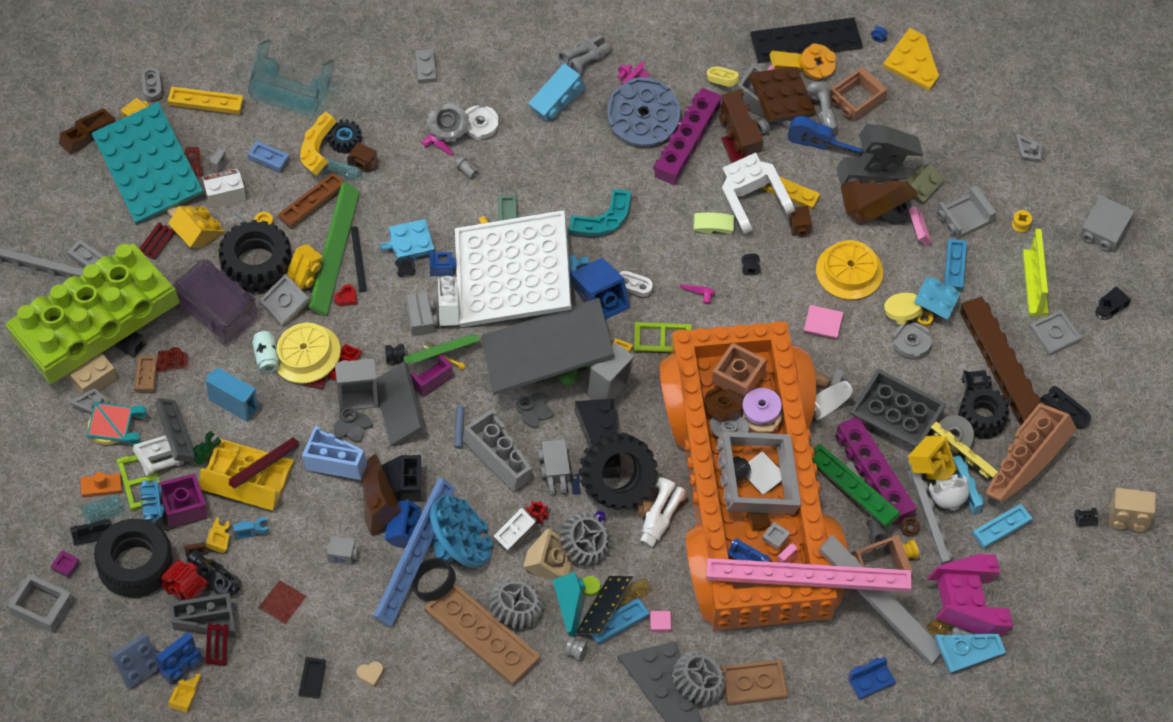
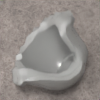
[427,103,470,142]

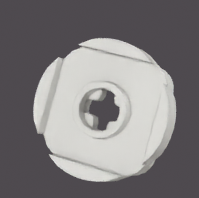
[465,105,498,141]

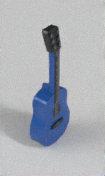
[788,116,864,157]

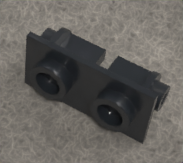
[70,518,111,545]

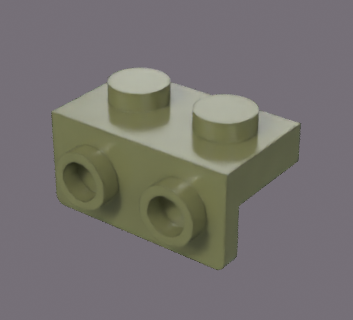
[905,163,945,204]

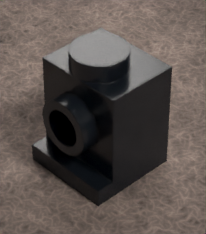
[115,332,146,358]

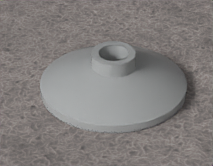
[939,415,974,454]
[710,416,749,437]

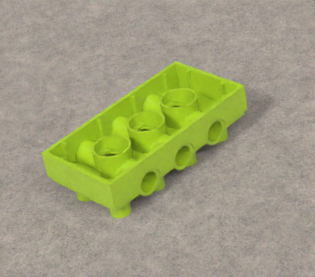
[5,243,180,385]

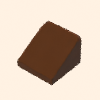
[746,512,772,531]
[184,542,206,558]

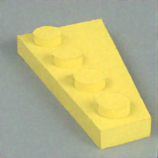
[931,422,998,479]

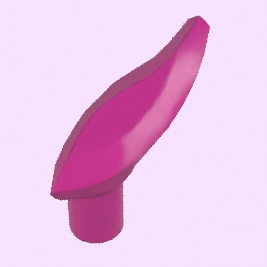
[421,134,454,156]
[680,284,715,304]

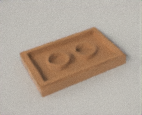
[721,659,788,706]

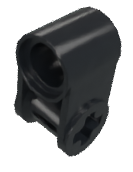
[1095,286,1131,320]

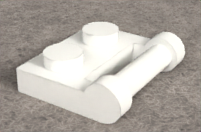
[133,435,184,476]

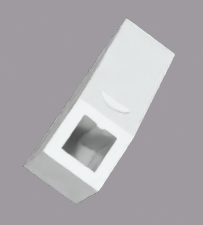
[438,276,459,326]

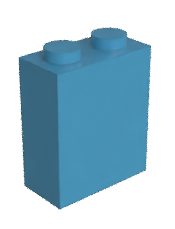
[206,367,258,422]

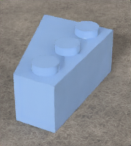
[302,425,367,480]

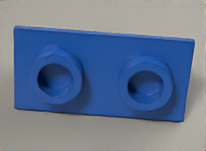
[727,538,771,562]

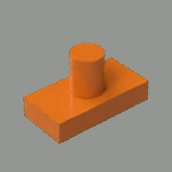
[80,472,122,498]

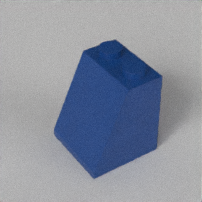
[570,258,630,320]

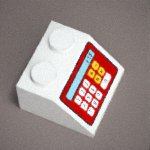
[201,169,246,208]

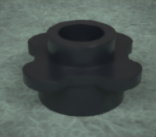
[395,257,416,277]

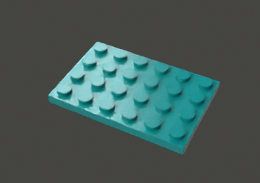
[92,102,204,225]

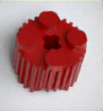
[161,559,208,601]

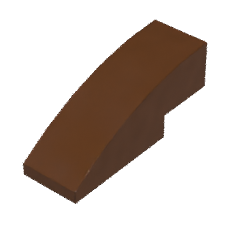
[58,108,116,154]

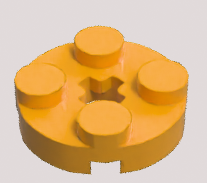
[800,43,836,80]

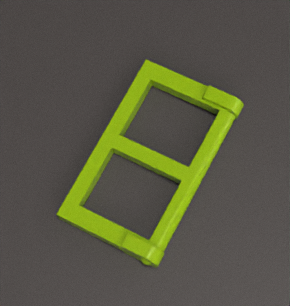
[633,322,692,352]
[116,455,160,511]

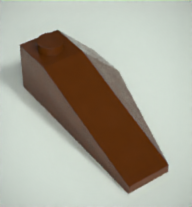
[841,181,918,224]
[362,454,401,536]

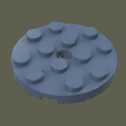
[607,77,680,147]

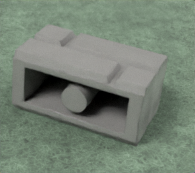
[405,292,438,336]

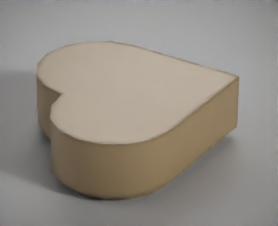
[357,662,383,687]

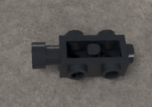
[187,549,242,596]

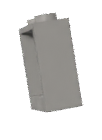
[8,574,73,634]

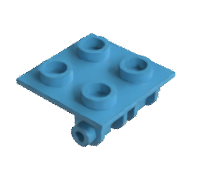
[140,478,164,524]

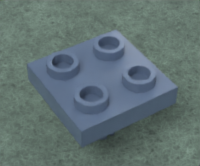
[110,633,159,689]

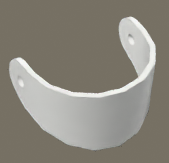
[813,381,853,421]

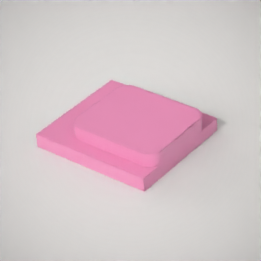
[804,305,843,339]

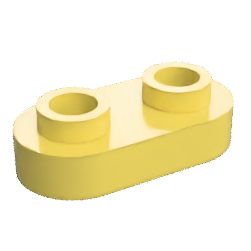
[707,66,740,88]

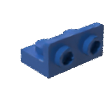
[848,657,896,700]

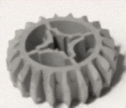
[558,512,611,565]
[488,578,543,629]
[672,651,727,705]

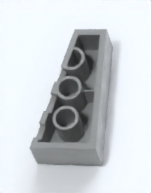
[462,408,531,492]

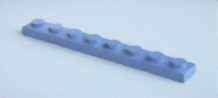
[374,478,456,627]

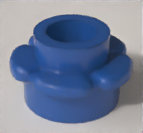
[871,26,888,43]

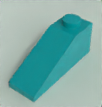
[553,572,586,638]

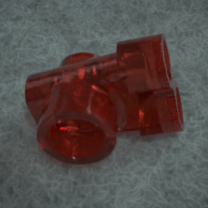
[185,147,203,176]
[156,347,188,371]

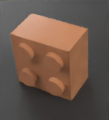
[712,343,766,399]

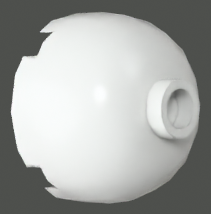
[929,474,969,510]

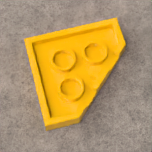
[883,28,939,91]

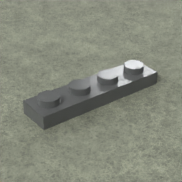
[155,398,195,462]

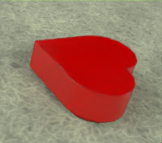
[334,284,357,306]

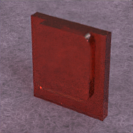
[259,580,306,624]

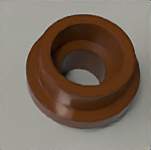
[900,517,920,536]

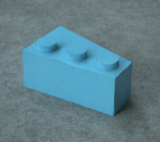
[528,63,587,122]

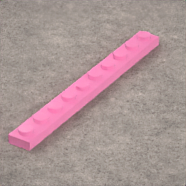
[706,558,911,592]

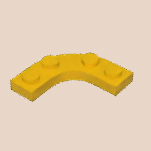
[300,111,337,176]

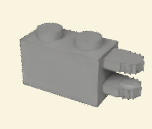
[538,439,570,495]

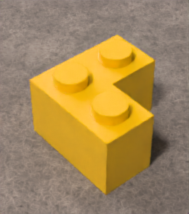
[908,436,957,480]

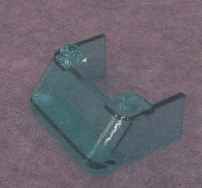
[248,39,335,115]

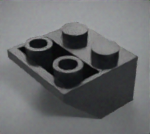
[382,455,422,501]

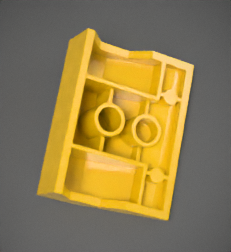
[199,439,294,511]

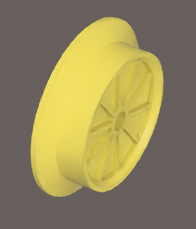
[277,323,341,384]

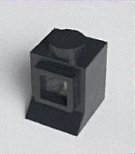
[961,370,992,395]

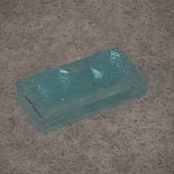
[325,157,363,179]
[80,493,125,524]

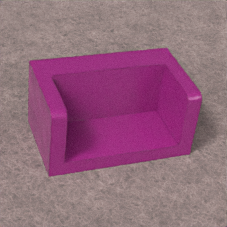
[411,354,453,398]

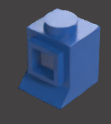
[429,250,456,276]

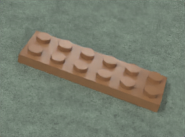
[424,583,540,686]

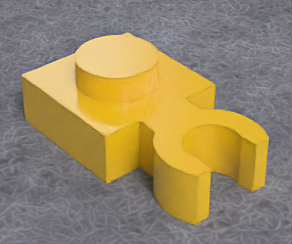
[205,517,230,554]

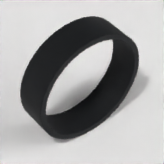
[411,558,456,601]

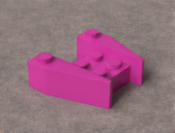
[927,554,1013,637]

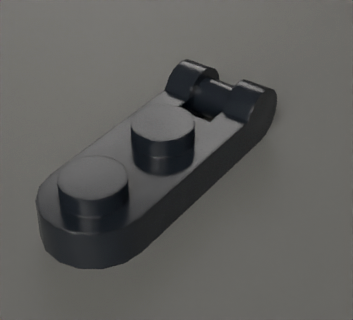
[1040,386,1091,429]

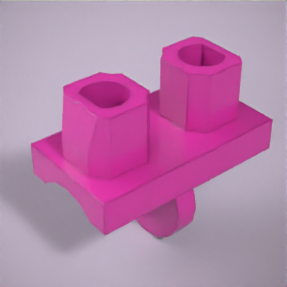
[618,61,649,85]

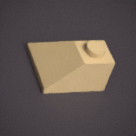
[523,529,572,580]

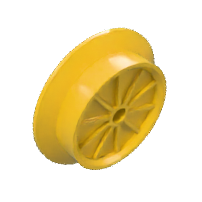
[816,240,883,300]

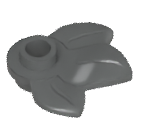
[516,393,553,427]
[334,407,372,442]

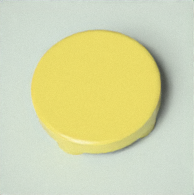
[884,292,923,325]

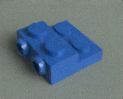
[156,632,202,685]

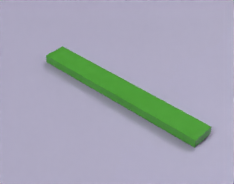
[309,182,359,316]

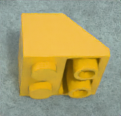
[168,206,225,248]

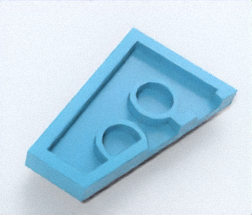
[934,634,1006,674]

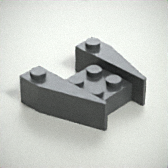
[837,124,923,185]

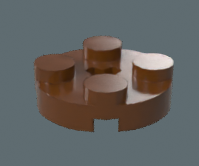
[703,388,743,422]

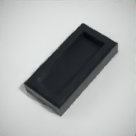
[298,657,326,699]

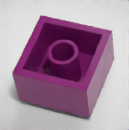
[158,473,207,528]

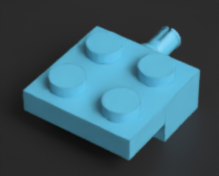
[380,219,435,261]

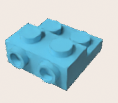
[914,276,960,319]

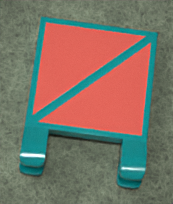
[86,402,147,445]

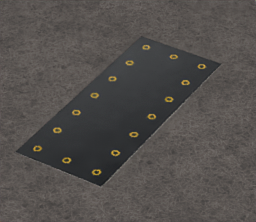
[576,576,634,634]

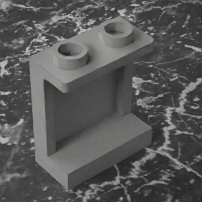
[937,186,997,239]
[1079,196,1134,252]

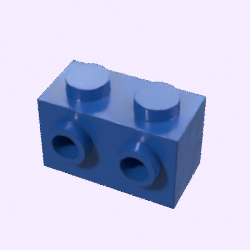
[384,499,421,547]

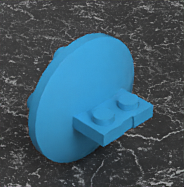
[430,495,493,568]

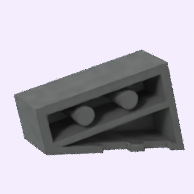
[169,593,236,638]

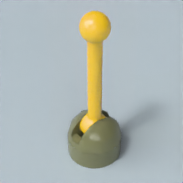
[422,341,465,370]

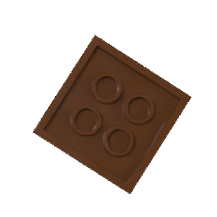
[748,67,817,123]

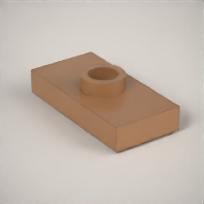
[134,355,158,393]

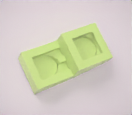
[694,213,734,235]

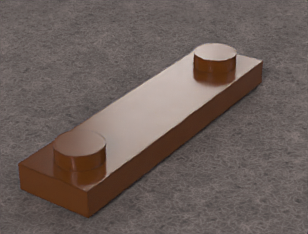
[278,172,344,229]

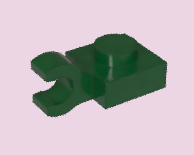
[193,431,221,466]

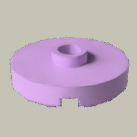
[743,388,782,425]

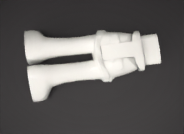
[640,477,688,548]

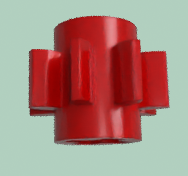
[525,501,549,526]

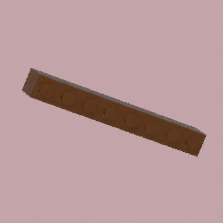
[959,297,1041,426]

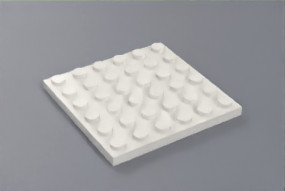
[455,210,572,327]

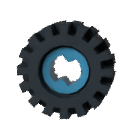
[328,119,361,154]

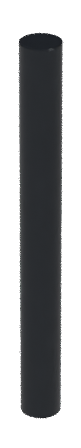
[351,226,367,293]

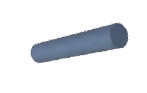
[454,406,464,449]

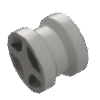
[564,636,587,661]

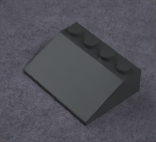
[850,368,946,448]

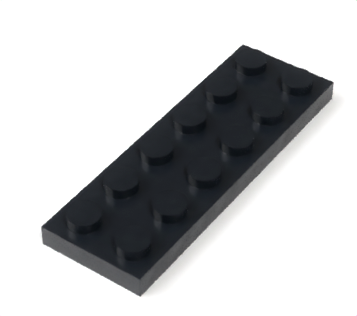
[750,17,863,63]

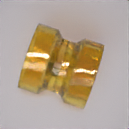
[927,610,954,635]

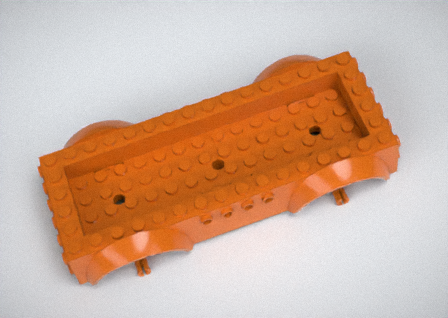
[660,321,847,631]

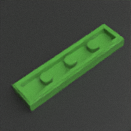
[403,334,479,364]

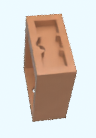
[830,67,887,122]
[851,535,913,573]

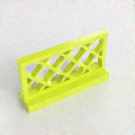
[1023,229,1049,316]

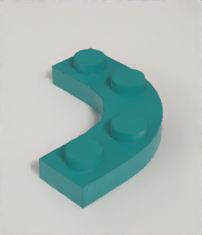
[569,189,631,237]

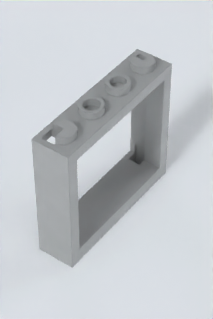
[716,431,801,514]

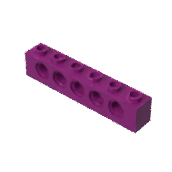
[653,88,722,185]
[835,417,917,526]

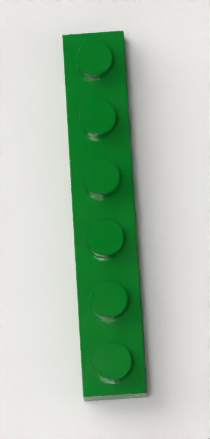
[812,443,901,528]

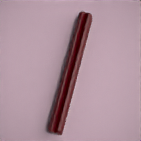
[228,437,299,488]

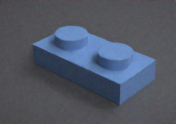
[248,141,289,172]

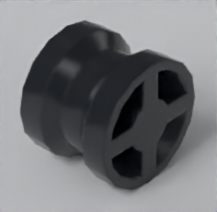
[741,253,761,276]

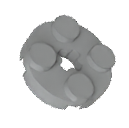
[893,323,932,360]

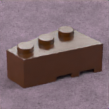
[719,89,763,157]

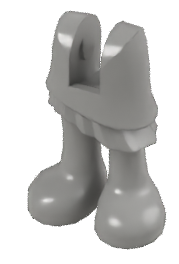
[557,35,612,76]
[807,82,838,135]

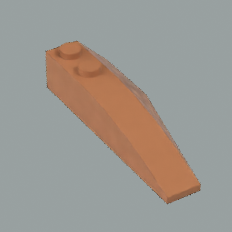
[986,403,1077,502]

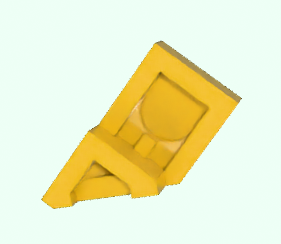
[168,674,201,713]

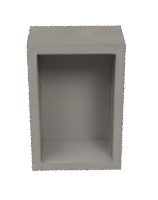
[587,343,634,400]
[335,358,378,412]

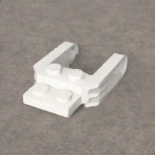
[722,153,795,234]

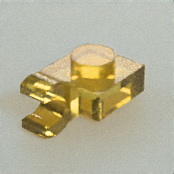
[620,578,650,607]

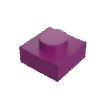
[51,550,80,578]

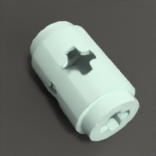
[252,331,280,374]

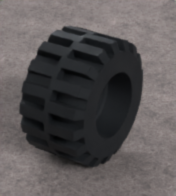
[958,386,1010,439]

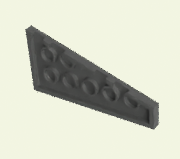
[617,641,702,722]

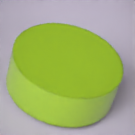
[583,576,600,597]

